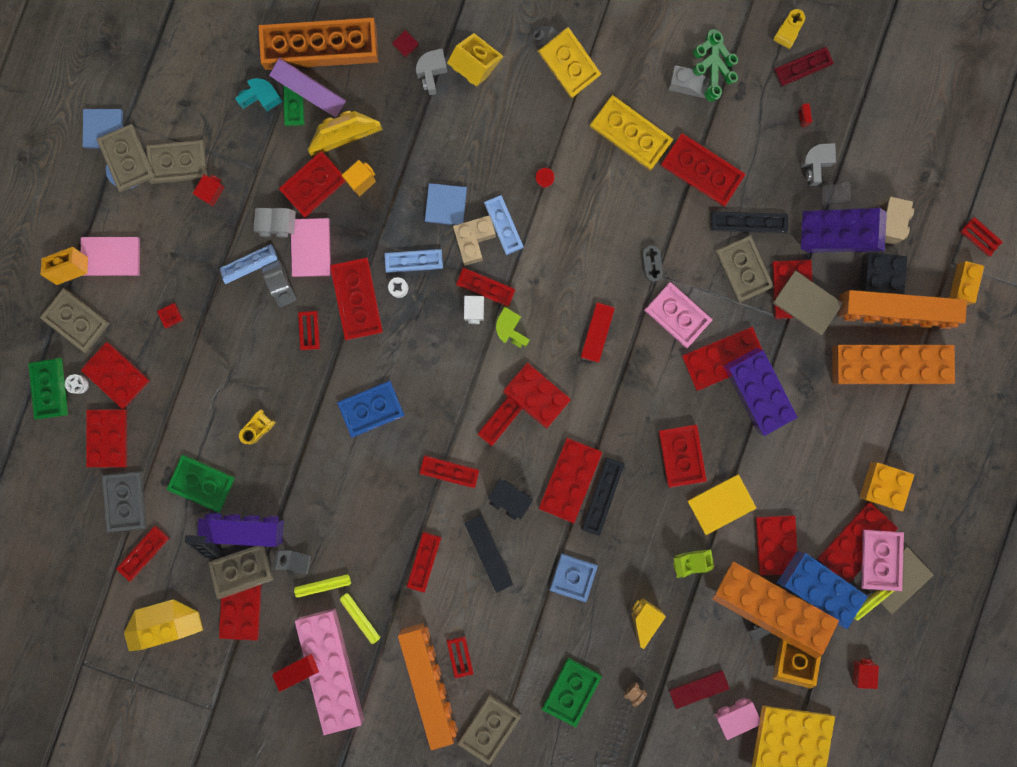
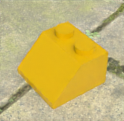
[447,33,503,86]
[631,598,666,649]

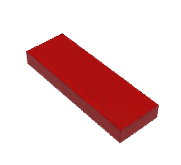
[456,267,516,307]
[580,303,615,363]
[477,397,522,446]
[419,455,480,489]
[116,526,170,582]
[406,531,442,593]
[272,654,319,692]

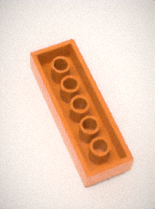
[259,18,379,70]
[838,290,967,329]
[832,345,955,384]
[712,561,839,659]
[398,623,458,750]

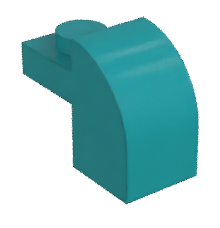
[235,78,283,111]

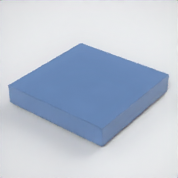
[83,109,123,148]
[425,183,467,225]
[550,553,598,602]

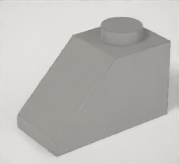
[668,65,710,98]

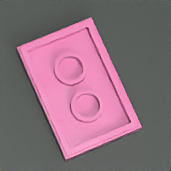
[291,218,331,277]
[81,237,140,276]
[644,282,712,349]
[861,530,904,591]

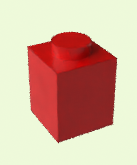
[192,174,225,206]
[853,658,879,690]

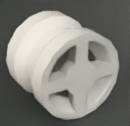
[388,277,409,298]
[65,374,89,394]

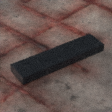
[710,211,788,234]
[581,457,625,536]
[464,515,514,593]
[185,535,222,559]

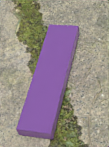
[269,58,346,118]

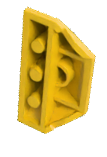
[308,111,383,157]
[124,599,204,651]

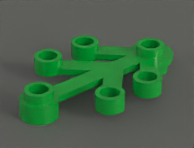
[693,29,738,102]

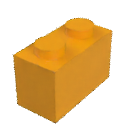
[342,160,376,197]
[40,247,88,285]
[949,261,984,305]

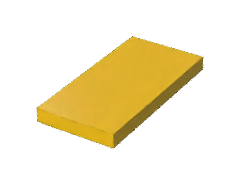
[590,95,674,171]

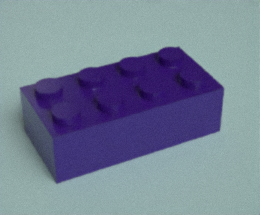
[801,208,887,253]
[723,348,798,436]
[197,513,284,547]

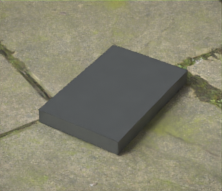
[102,471,147,533]

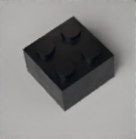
[860,252,908,295]
[488,477,533,520]

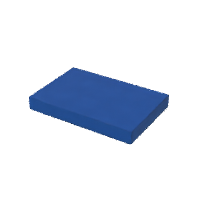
[337,381,405,438]

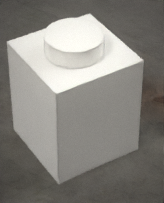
[464,296,484,324]

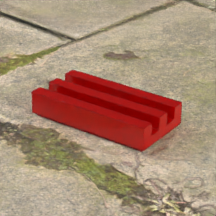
[960,217,1003,257]
[298,311,320,351]
[446,636,474,679]

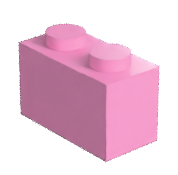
[714,698,760,740]

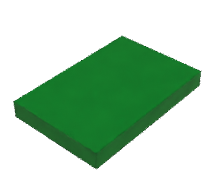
[28,358,68,420]
[166,455,236,513]
[541,658,602,728]

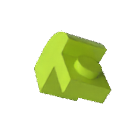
[496,307,530,348]
[673,550,714,578]

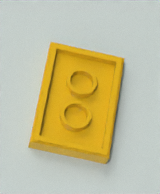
[537,27,601,98]
[687,474,757,535]

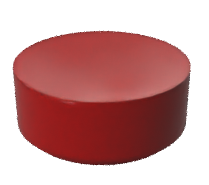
[536,168,555,188]

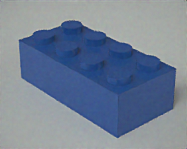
[777,551,868,629]

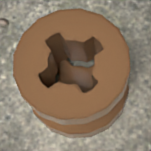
[623,682,647,707]

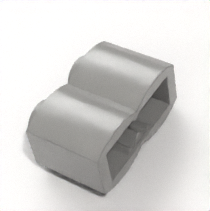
[253,208,296,238]

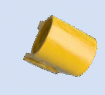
[773,9,805,49]
[239,409,276,445]

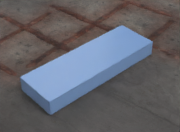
[484,195,524,255]
[220,244,278,284]
[385,249,443,273]

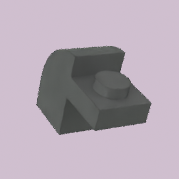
[262,260,297,308]

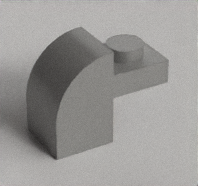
[416,49,447,95]
[801,143,836,186]

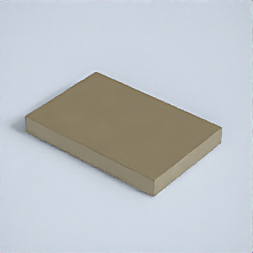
[96,124,155,192]
[146,140,208,184]
[715,235,774,303]
[773,271,843,336]
[40,288,110,353]
[208,546,274,599]
[867,546,934,614]
[457,694,521,766]

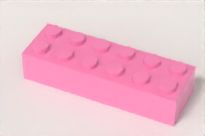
[295,608,364,735]

